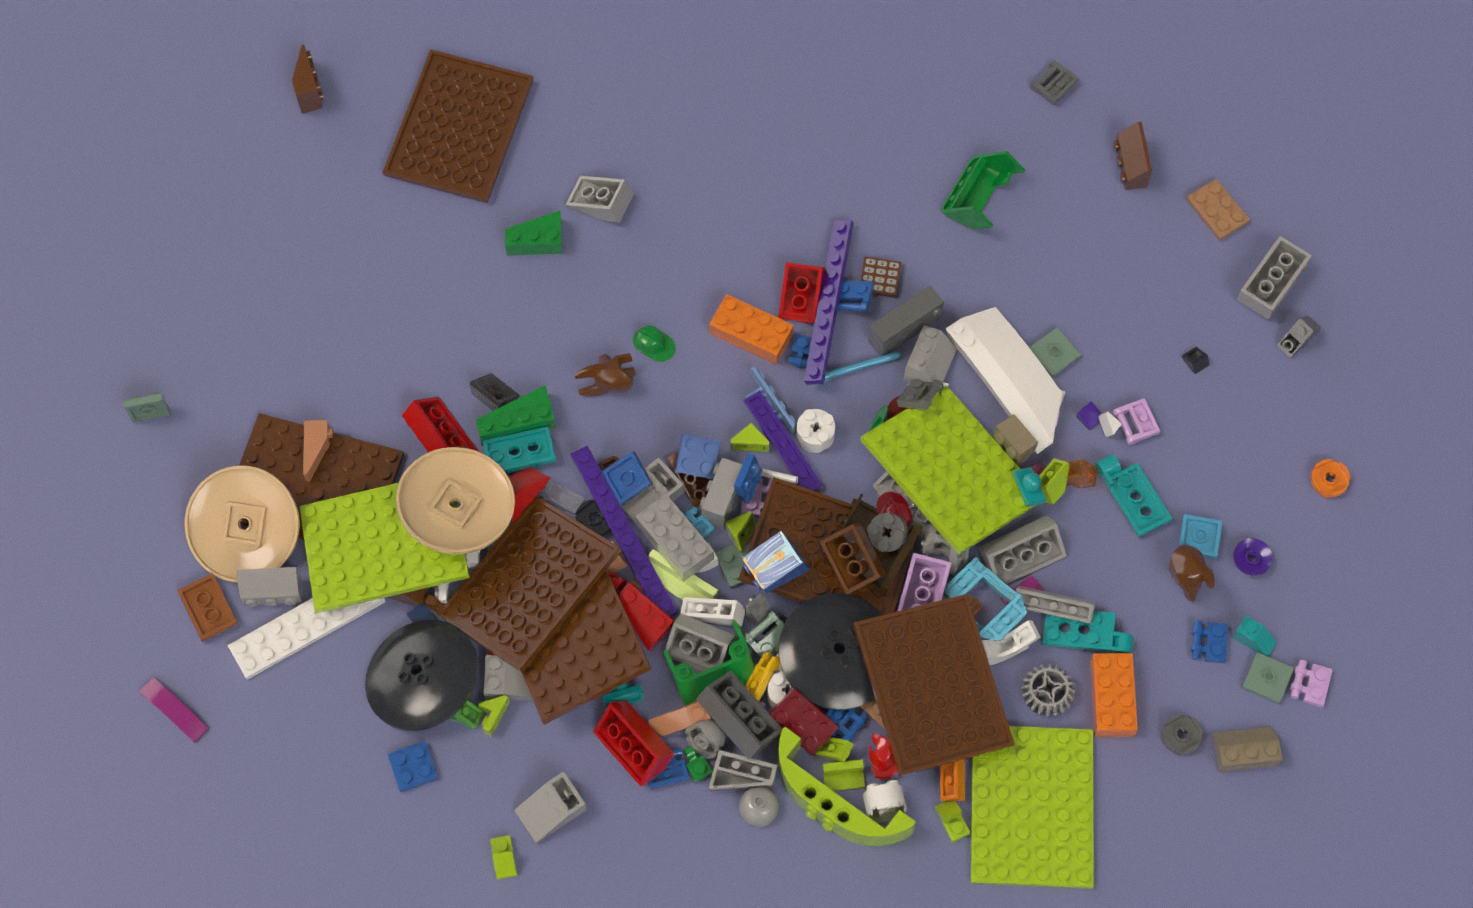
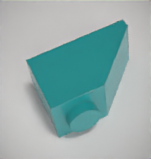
[1233,615,1277,656]

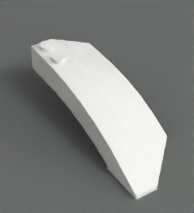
[946,307,1063,454]

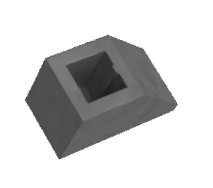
[1277,315,1321,358]
[746,593,775,635]

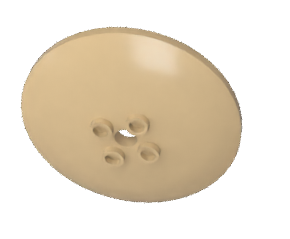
[396,447,515,554]
[184,466,300,582]

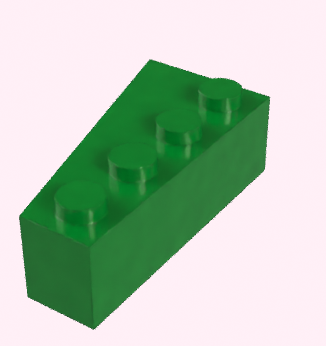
[476,385,556,445]

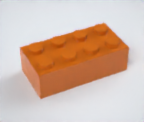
[709,294,794,365]
[1090,653,1138,737]

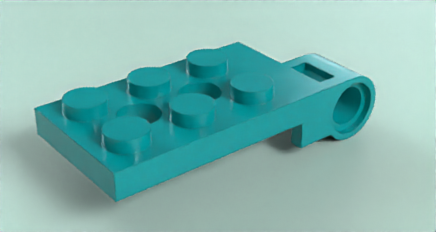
[482,426,556,473]
[1095,454,1172,538]
[1042,611,1134,654]

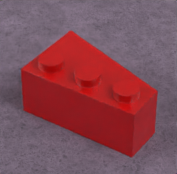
[619,582,675,651]

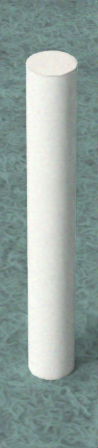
[761,468,798,484]

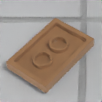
[1186,178,1250,241]

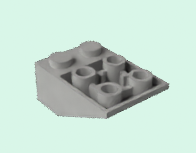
[618,457,684,524]
[514,772,587,843]

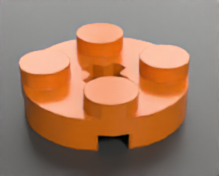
[1310,459,1350,498]

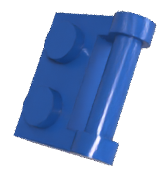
[837,281,874,313]

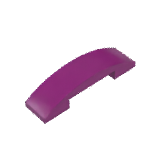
[139,678,209,743]

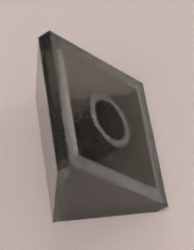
[470,373,520,411]

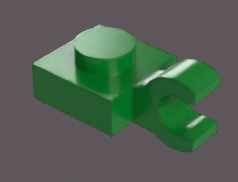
[684,745,713,783]

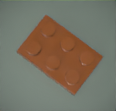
[177,573,238,642]

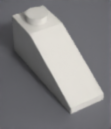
[680,597,746,627]

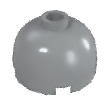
[685,719,725,759]
[739,787,779,828]

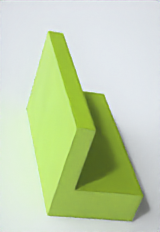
[822,760,865,791]

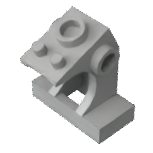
[920,527,969,576]

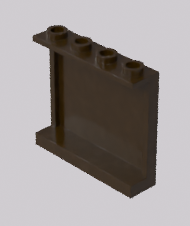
[822,494,923,596]

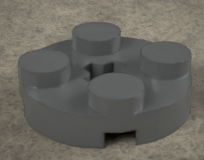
[867,513,908,552]
[1161,714,1203,756]

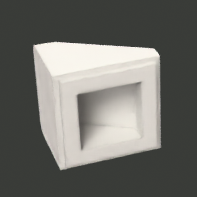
[1098,412,1121,437]

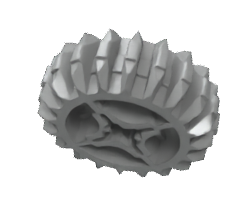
[1021,664,1075,717]

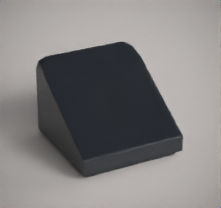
[1181,347,1209,374]

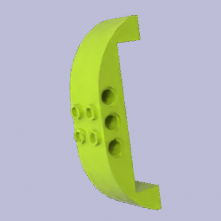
[778,727,916,846]

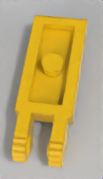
[745,652,780,702]

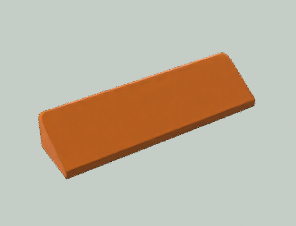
[940,759,965,801]

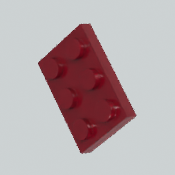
[769,686,839,756]

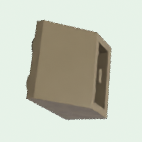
[993,414,1038,467]

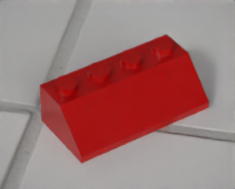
[402,397,479,453]
[593,700,674,787]

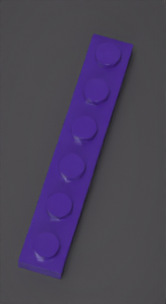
[743,391,822,491]

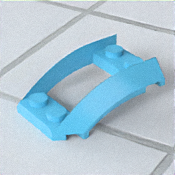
[942,557,1027,641]

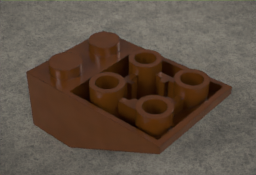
[292,45,324,114]
[663,448,715,507]

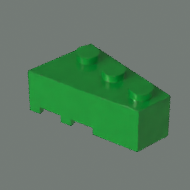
[505,210,563,255]

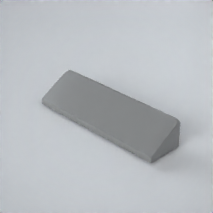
[1016,586,1095,624]

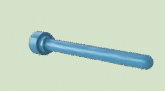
[817,351,902,386]

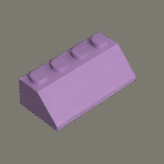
[898,553,951,611]

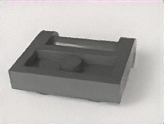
[1030,61,1079,105]
[897,380,943,410]

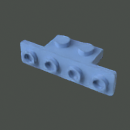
[745,366,796,433]

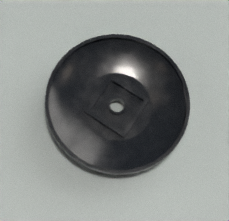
[778,593,882,710]
[365,620,478,731]

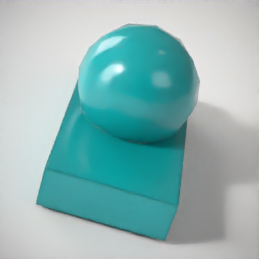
[1013,467,1046,507]
[603,682,645,709]

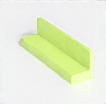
[649,549,718,600]

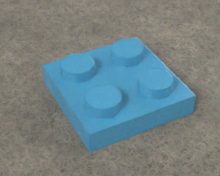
[1178,514,1222,559]

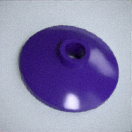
[1233,538,1273,576]

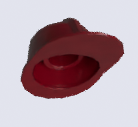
[876,491,913,533]

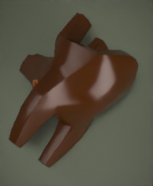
[574,353,635,396]
[1169,545,1215,602]

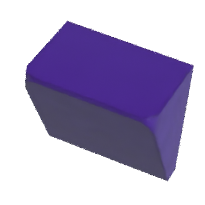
[1076,401,1101,430]

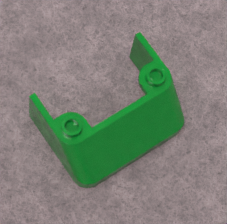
[941,151,1026,229]
[663,621,755,705]

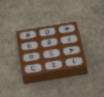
[861,257,901,298]

